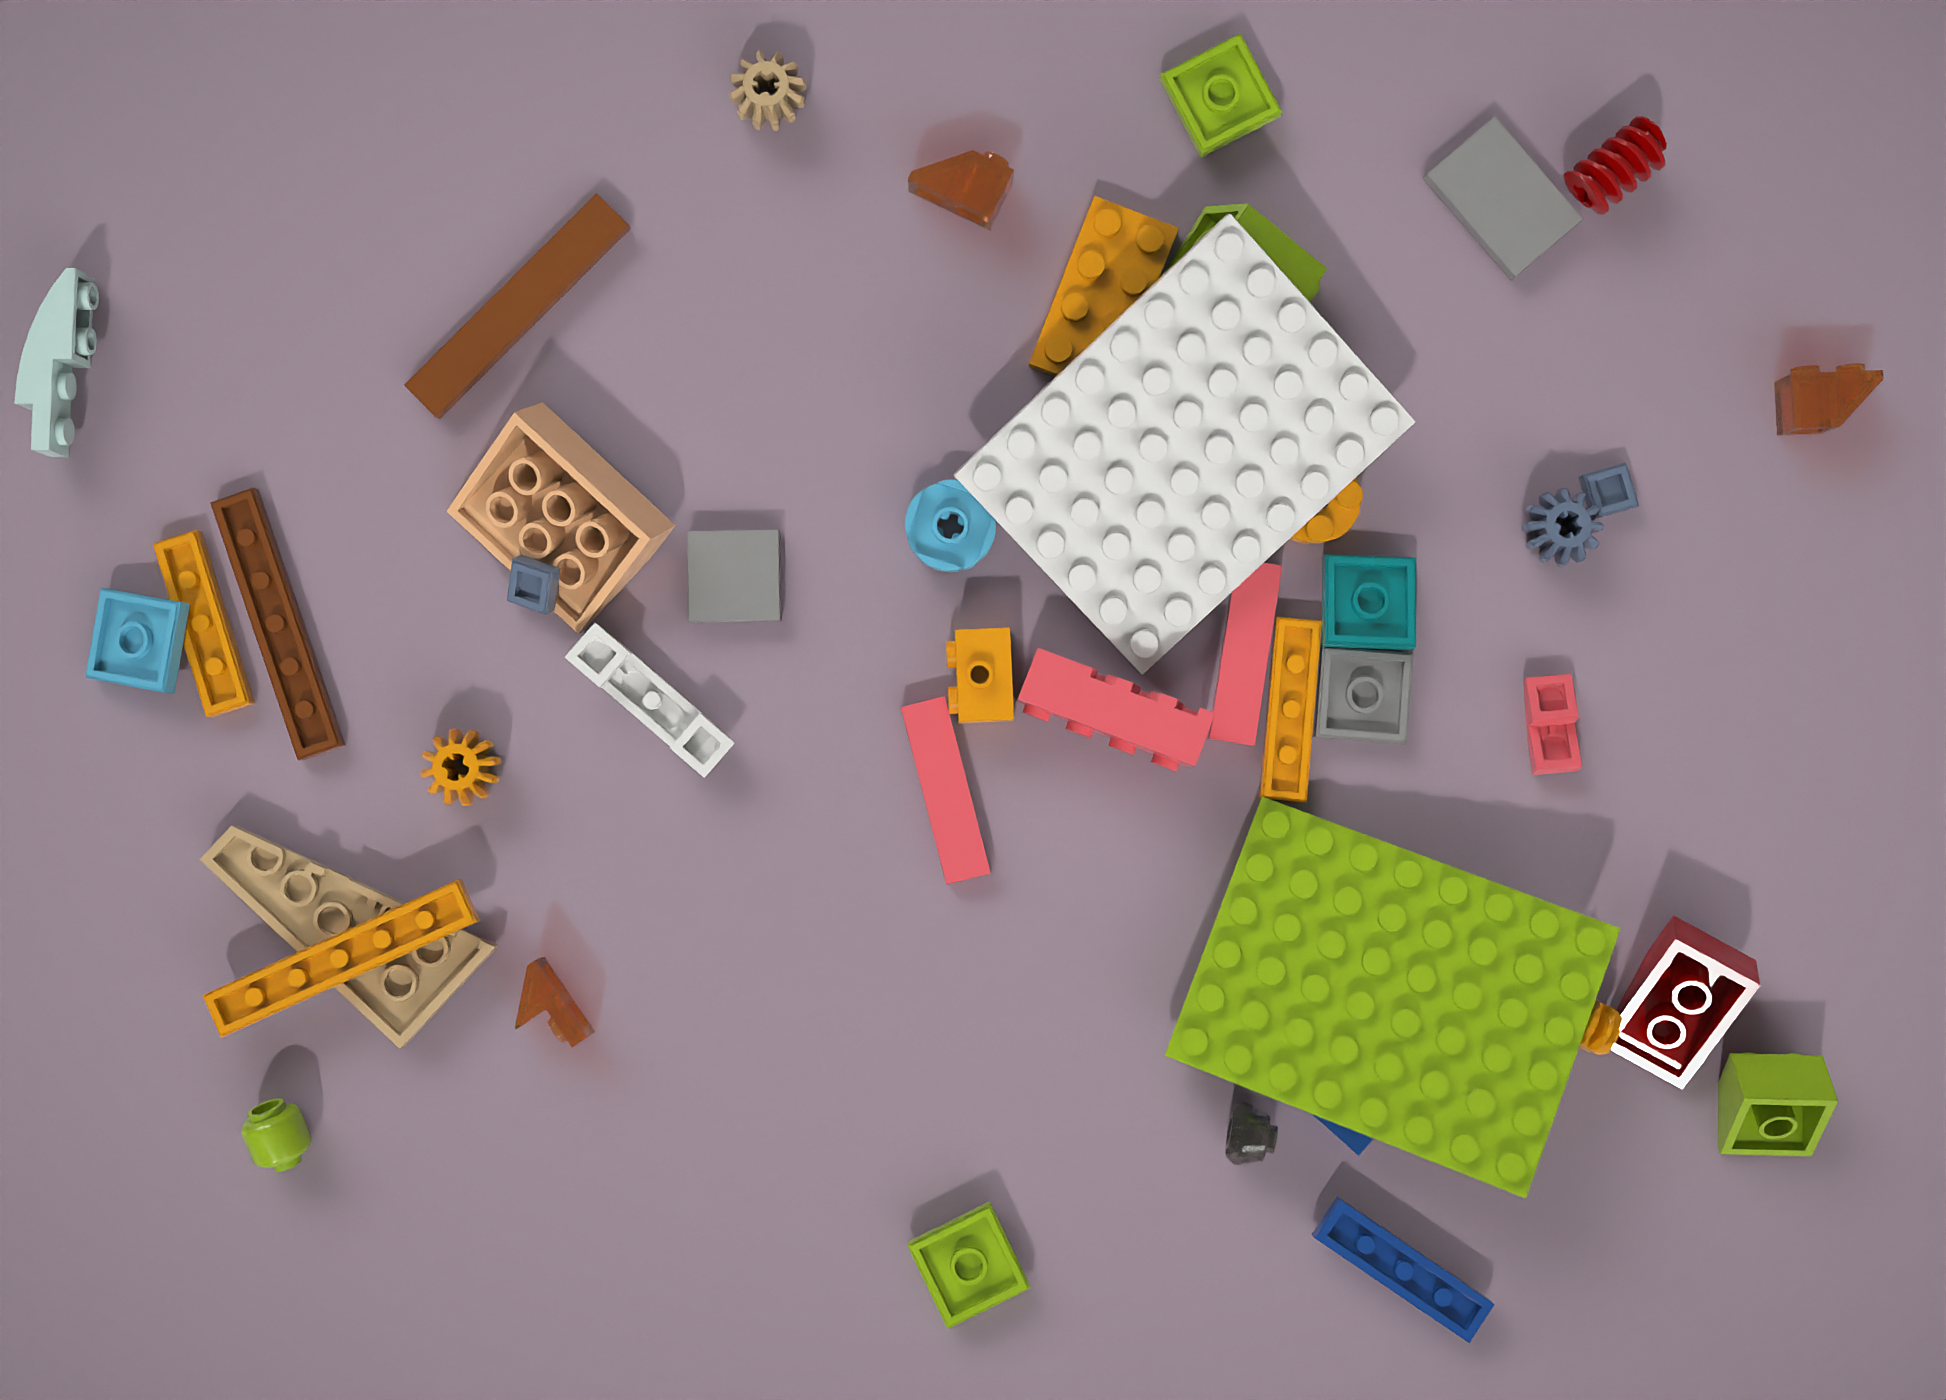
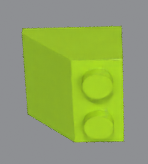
[1718,1052,1838,1156]

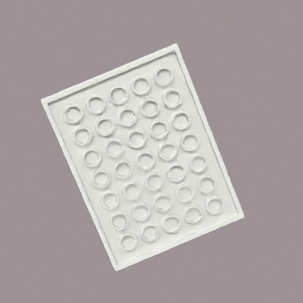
[953,214,1415,675]

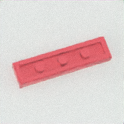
[1208,563,1282,746]
[901,696,991,885]

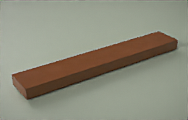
[404,193,631,420]
[210,488,346,761]

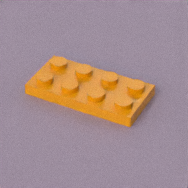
[1028,196,1179,377]

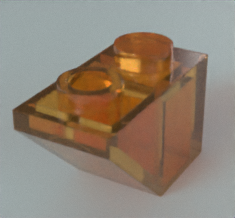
[1774,363,1884,436]

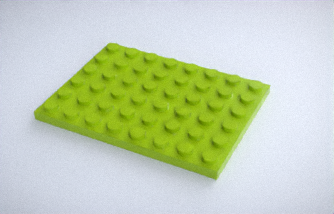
[1164,797,1621,1199]

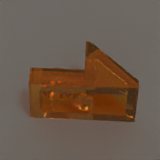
[515,957,595,1047]

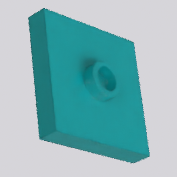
[1322,554,1416,650]

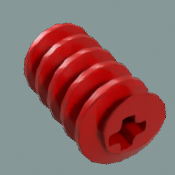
[1563,116,1667,215]

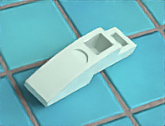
[14,268,99,457]

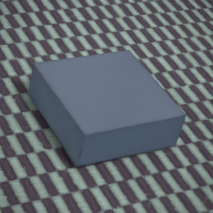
[1578,463,1639,520]
[507,555,561,615]

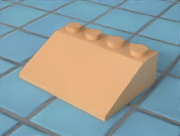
[446,402,676,634]

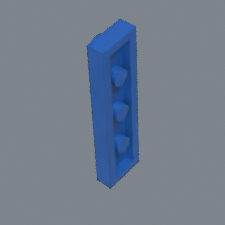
[1312,1196,1495,1343]

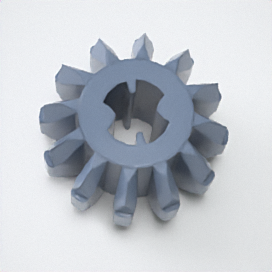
[1521,488,1604,567]

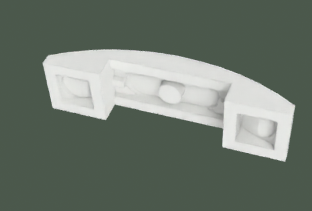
[565,622,735,778]

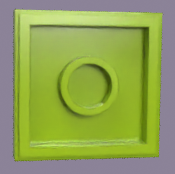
[1159,33,1283,158]
[907,1201,1031,1329]

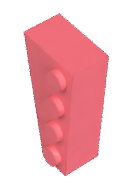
[1017,648,1216,772]

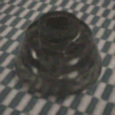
[1225,1101,1278,1165]

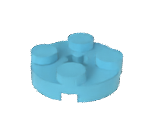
[905,479,996,572]

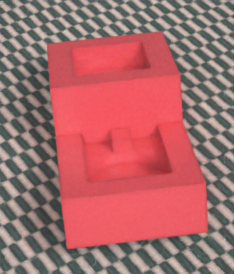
[1524,674,1582,775]

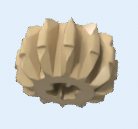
[729,50,807,131]

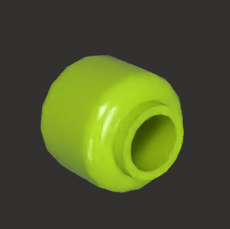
[241,1098,311,1172]

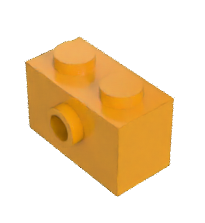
[946,627,1014,723]

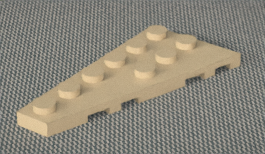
[199,825,499,1049]

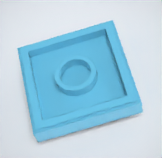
[85,588,190,694]

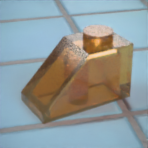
[908,150,1014,230]

